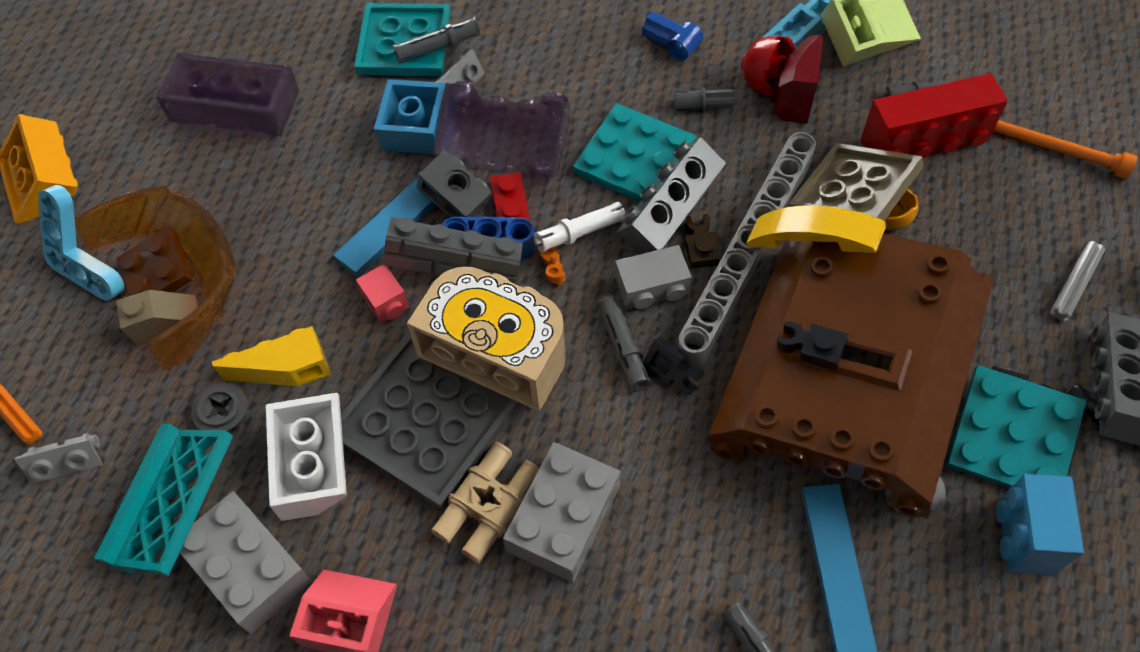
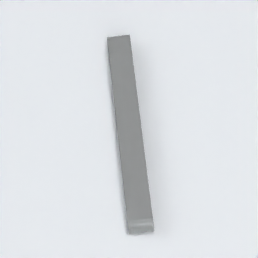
[678,132,816,367]

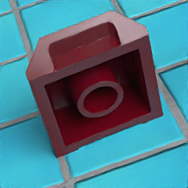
[773,35,823,124]

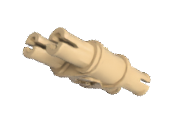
[431,441,539,564]

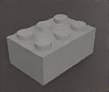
[503,442,621,583]
[180,491,312,635]

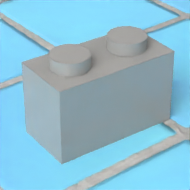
[615,245,692,310]

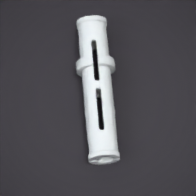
[534,202,625,252]

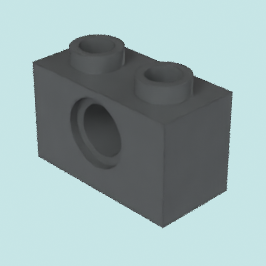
[416,150,492,218]

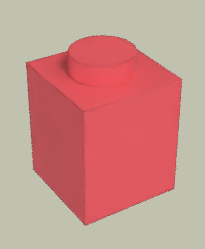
[356,265,410,324]

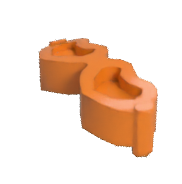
[540,246,566,285]

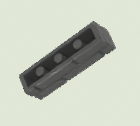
[383,217,523,284]

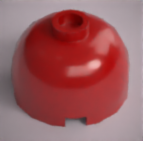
[741,36,795,98]

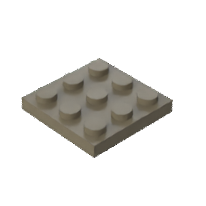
[788,143,924,221]

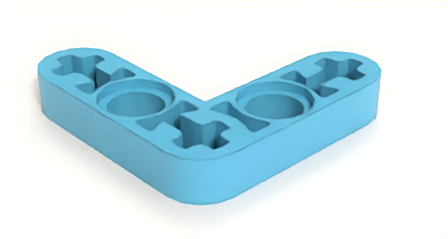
[38,185,125,301]

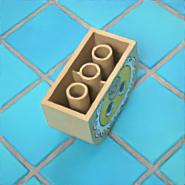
[407,267,566,412]

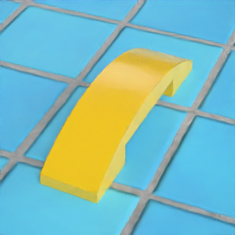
[746,205,886,253]

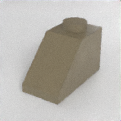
[116,290,203,346]

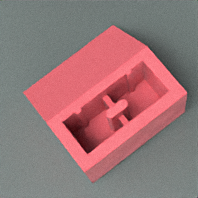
[290,569,397,652]

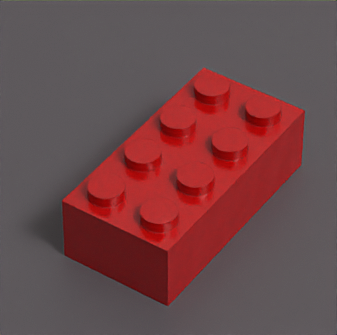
[860,73,1008,159]

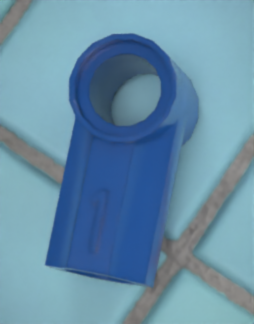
[642,12,704,61]

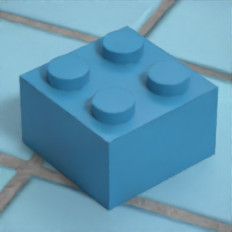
[374,79,454,155]
[995,474,1084,575]

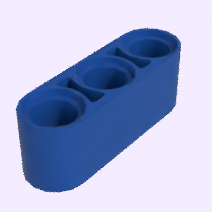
[441,217,536,259]

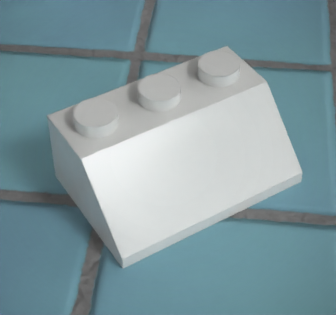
[266,393,347,521]

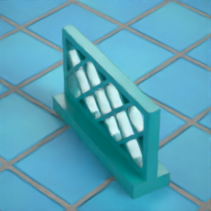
[94,424,233,576]

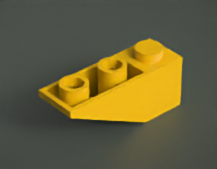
[212,326,331,386]

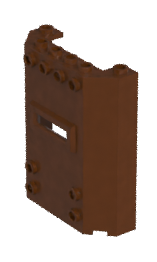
[709,233,994,518]

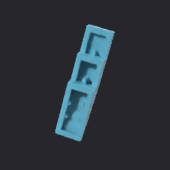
[764,0,831,49]

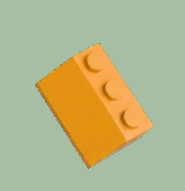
[0,114,78,224]

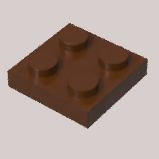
[116,225,192,297]

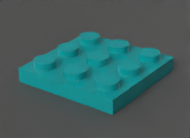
[354,3,451,76]
[573,103,697,202]
[946,365,1087,488]

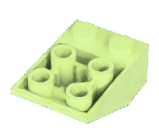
[820,0,921,67]

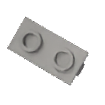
[436,49,485,103]
[15,433,102,484]

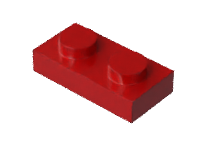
[490,172,530,221]

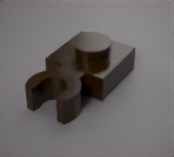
[685,214,723,269]

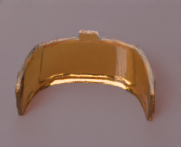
[75,186,236,370]

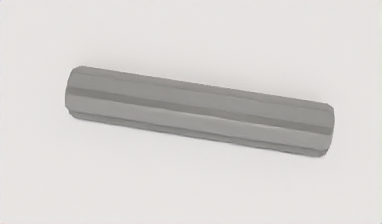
[1050,241,1105,322]

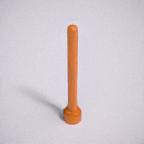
[993,120,1138,180]

